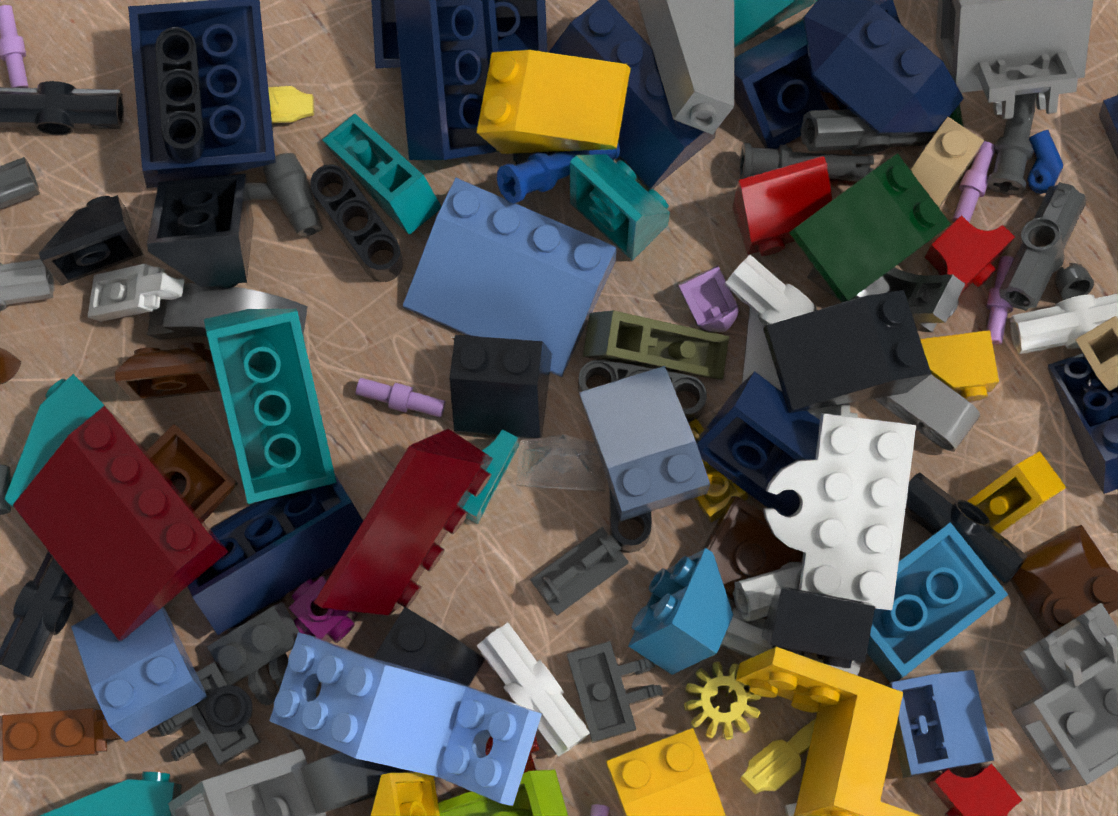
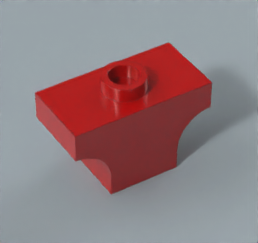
[924,215,1015,295]
[927,763,1022,816]

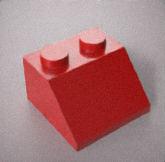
[732,156,833,256]

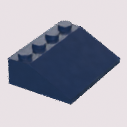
[128,0,276,188]

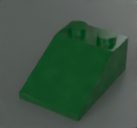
[789,153,951,303]

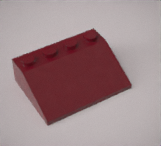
[13,406,228,641]
[314,428,493,615]

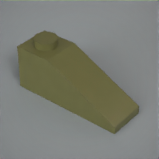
[583,310,729,380]

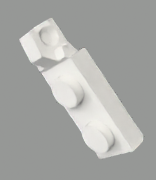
[88,264,184,322]

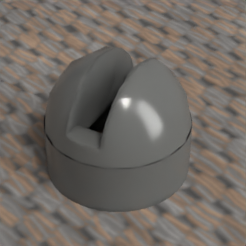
[1054,263,1094,300]

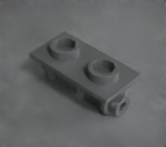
[530,527,629,616]

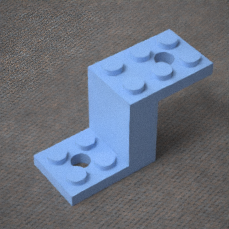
[269,632,542,806]

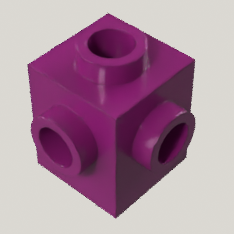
[289,576,358,643]

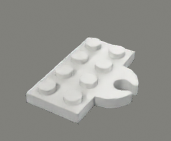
[763,413,916,610]

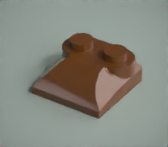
[114,342,220,401]
[146,424,238,521]
[1010,524,1118,638]

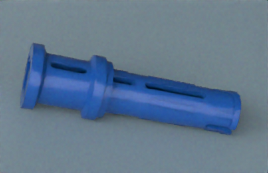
[497,143,620,204]

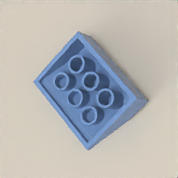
[403,178,617,377]

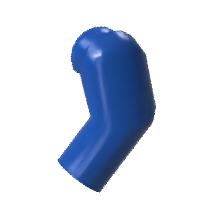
[1027,130,1063,194]

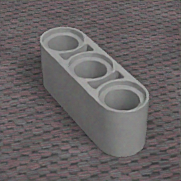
[874,374,980,452]

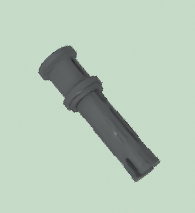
[987,93,1036,195]
[740,143,874,181]

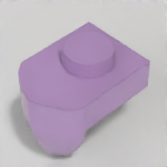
[678,266,739,332]

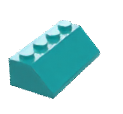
[204,308,337,504]

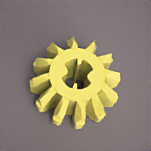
[683,662,762,741]

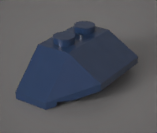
[803,0,964,134]

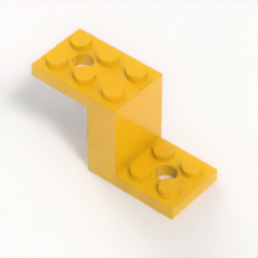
[735,647,921,816]

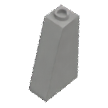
[638,0,734,135]

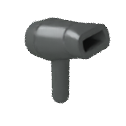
[248,153,322,237]

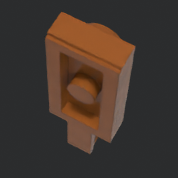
[2,708,123,762]

